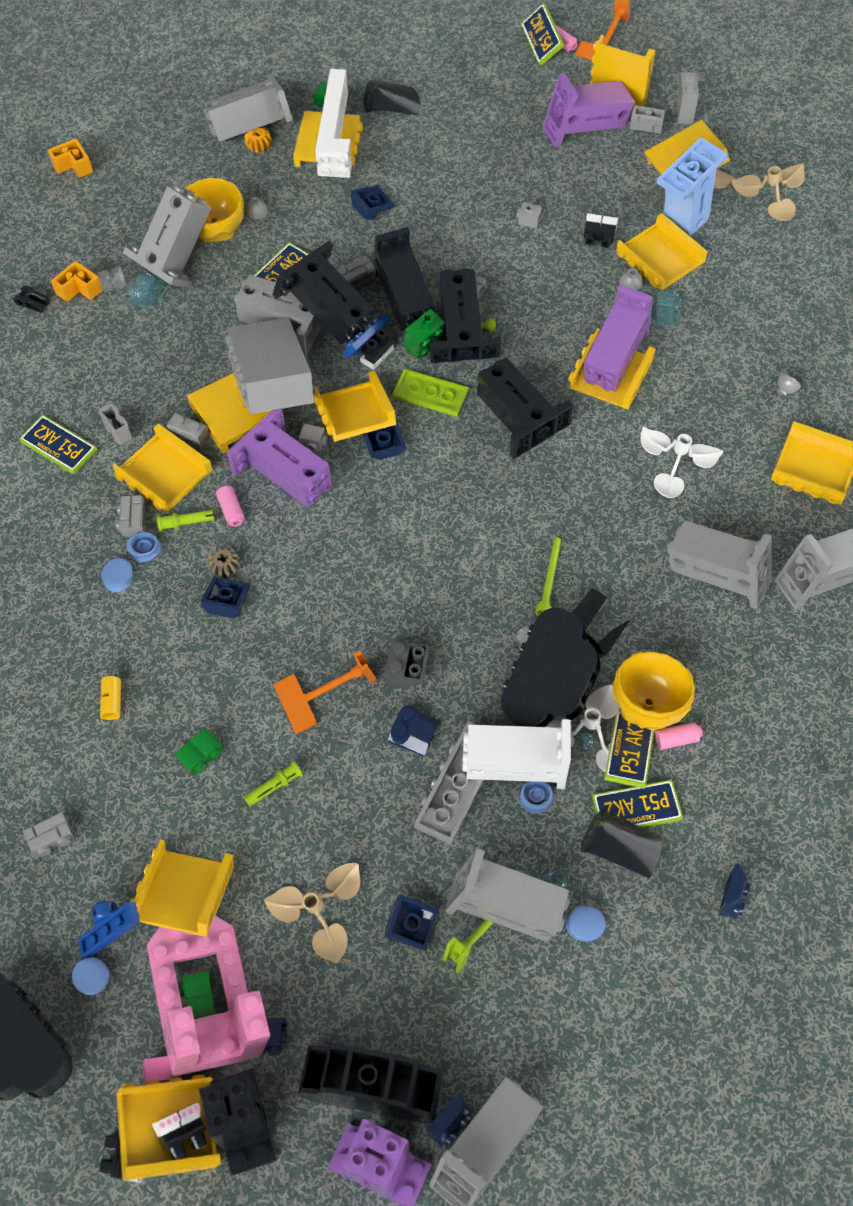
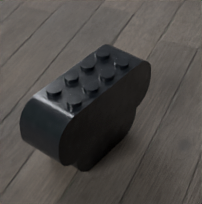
[501,608,601,727]
[0,974,73,1101]
[298,1044,443,1123]

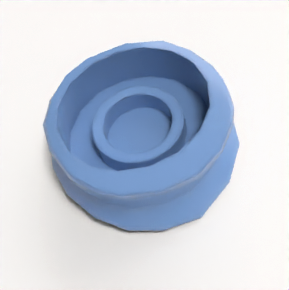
[126,532,162,562]
[101,558,133,592]
[520,781,553,814]
[566,905,606,942]
[72,957,110,995]

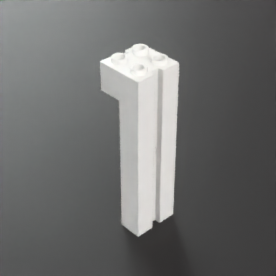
[315,69,352,178]

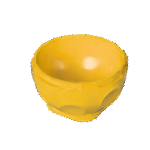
[183,178,244,242]
[612,652,695,731]

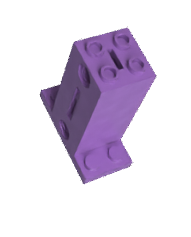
[543,73,635,147]
[584,285,653,392]
[227,409,332,507]
[328,1118,432,1206]

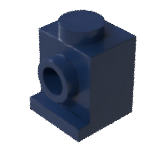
[264,1018,288,1054]

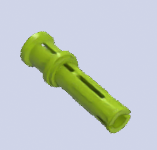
[157,509,214,532]
[243,760,303,807]

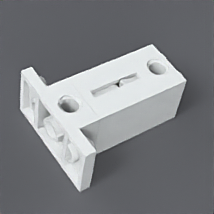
[463,719,571,789]

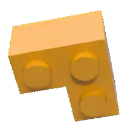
[47,138,93,178]
[51,261,103,302]

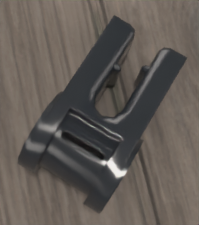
[13,285,50,313]

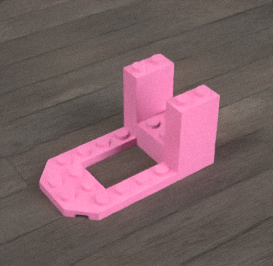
[147,916,270,1078]

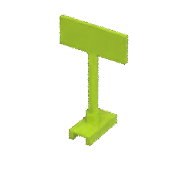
[442,920,493,974]

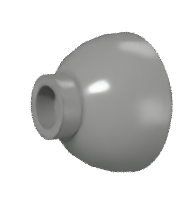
[246,197,268,219]
[619,268,643,290]
[777,373,801,397]

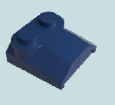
[350,185,395,220]
[363,421,406,460]
[201,576,250,618]
[388,705,441,757]
[718,863,750,919]
[384,894,439,951]
[427,1093,472,1147]

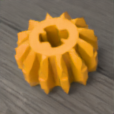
[245,127,272,153]

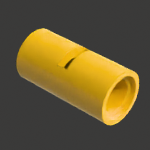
[100,676,121,720]

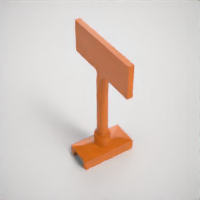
[575,0,631,61]
[273,651,377,734]

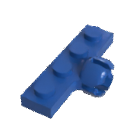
[342,314,390,359]
[78,901,140,959]

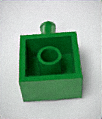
[403,309,445,359]

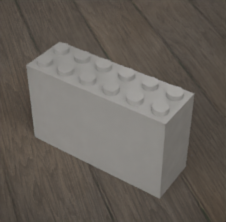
[225,318,314,414]

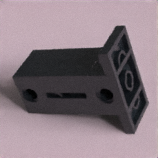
[374,227,435,331]
[272,241,374,345]
[430,268,501,364]
[477,357,573,459]
[199,1069,277,1176]

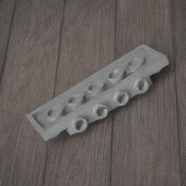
[414,721,484,845]

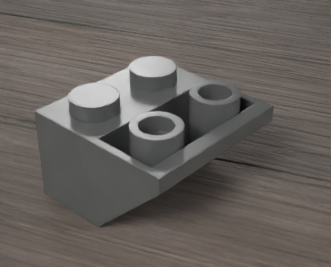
[384,640,430,688]

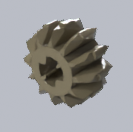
[208,546,240,578]

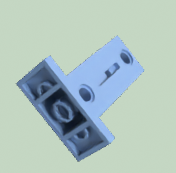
[657,137,728,236]

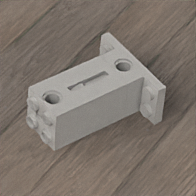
[203,74,293,142]
[123,186,212,288]
[234,274,323,356]
[667,520,772,610]
[775,529,853,610]
[445,848,570,942]
[429,1077,543,1206]

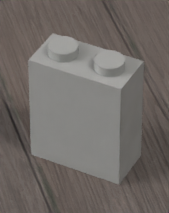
[676,72,699,124]

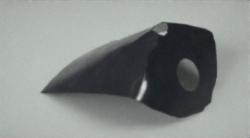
[363,80,421,116]
[572,588,630,655]
[581,811,662,879]

